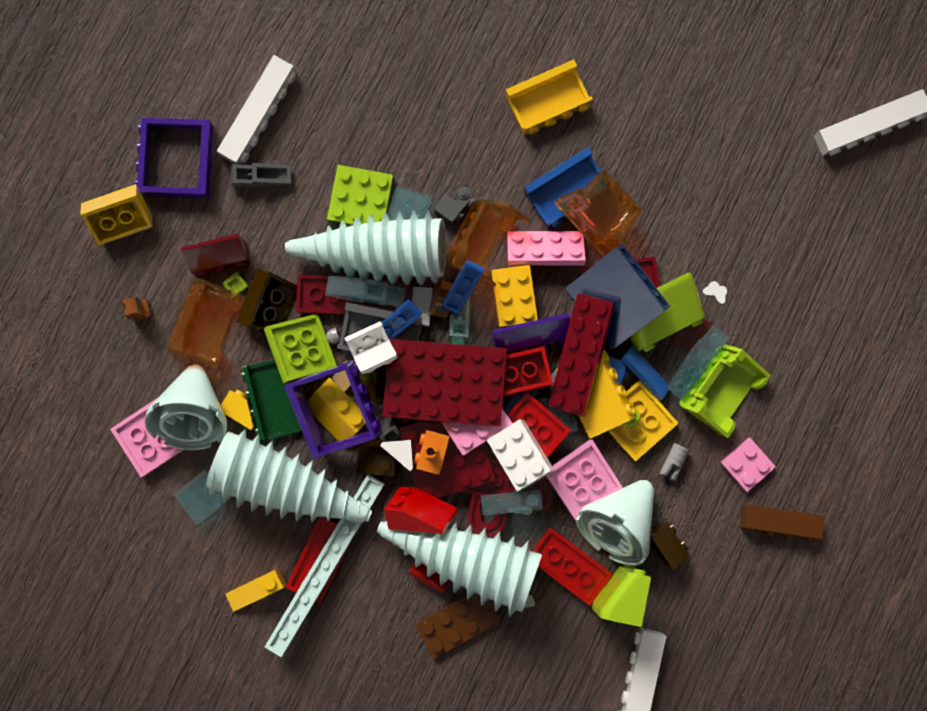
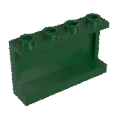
[241,359,302,441]

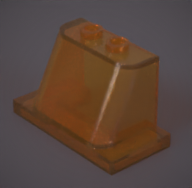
[554,169,643,257]

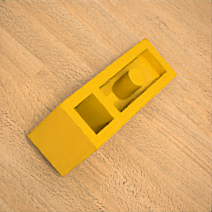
[225,568,287,612]

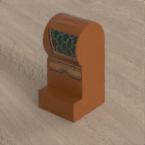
[429,280,453,319]
[122,297,152,321]

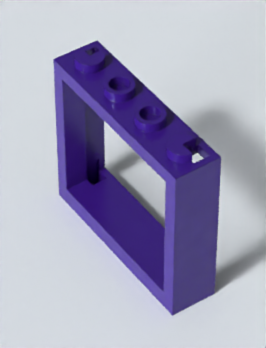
[135,117,214,199]
[284,360,381,459]

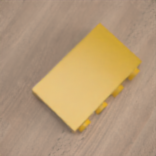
[505,59,593,135]
[556,350,635,439]

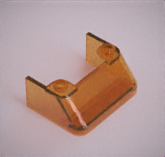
[446,199,530,287]

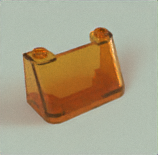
[167,278,244,367]

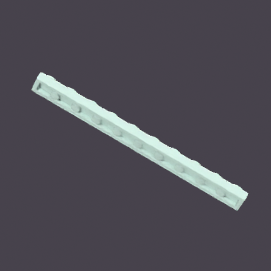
[265,474,385,657]

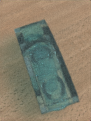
[325,276,406,308]
[667,325,730,399]

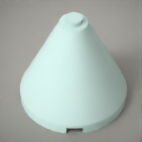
[145,365,227,450]
[576,480,654,566]

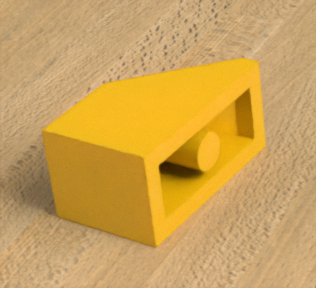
[221,389,256,430]

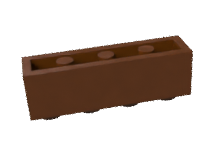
[740,503,825,542]

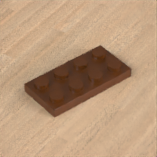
[415,593,502,659]

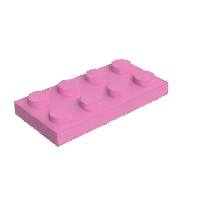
[507,231,586,266]

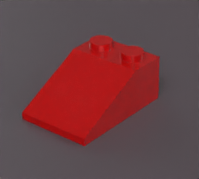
[384,487,457,534]

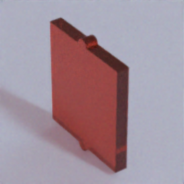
[673,319,714,354]

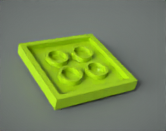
[327,165,394,225]
[264,314,337,383]

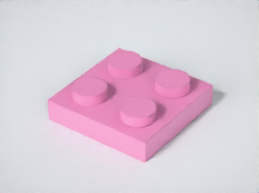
[720,437,776,492]

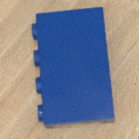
[524,147,613,228]

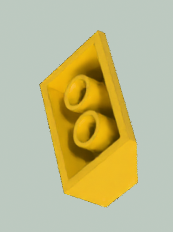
[307,378,366,441]

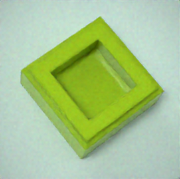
[222,272,249,298]

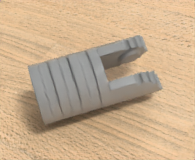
[660,443,689,481]

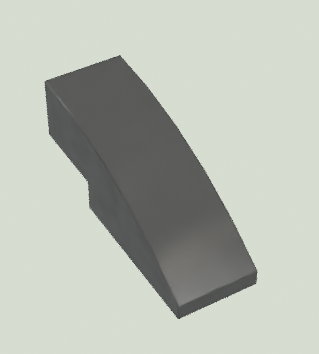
[231,163,291,187]

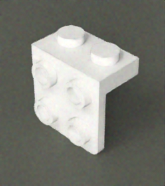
[345,322,397,374]

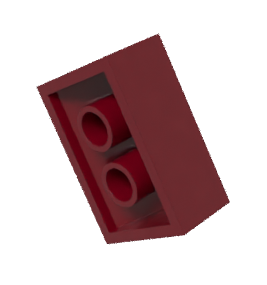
[181,233,250,278]

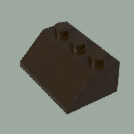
[236,269,297,334]

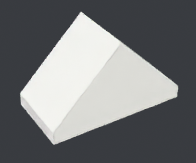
[380,440,413,471]

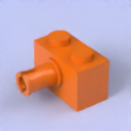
[414,430,450,475]

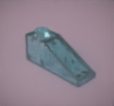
[447,296,470,345]
[481,489,543,515]

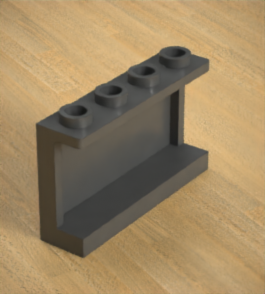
[337,302,423,355]

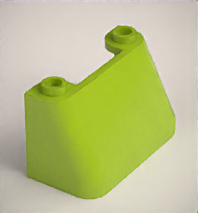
[630,272,705,352]
[680,344,771,438]
[592,565,651,627]

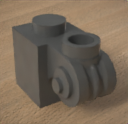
[434,187,476,226]
[376,413,408,442]

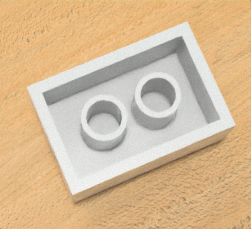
[487,419,555,491]

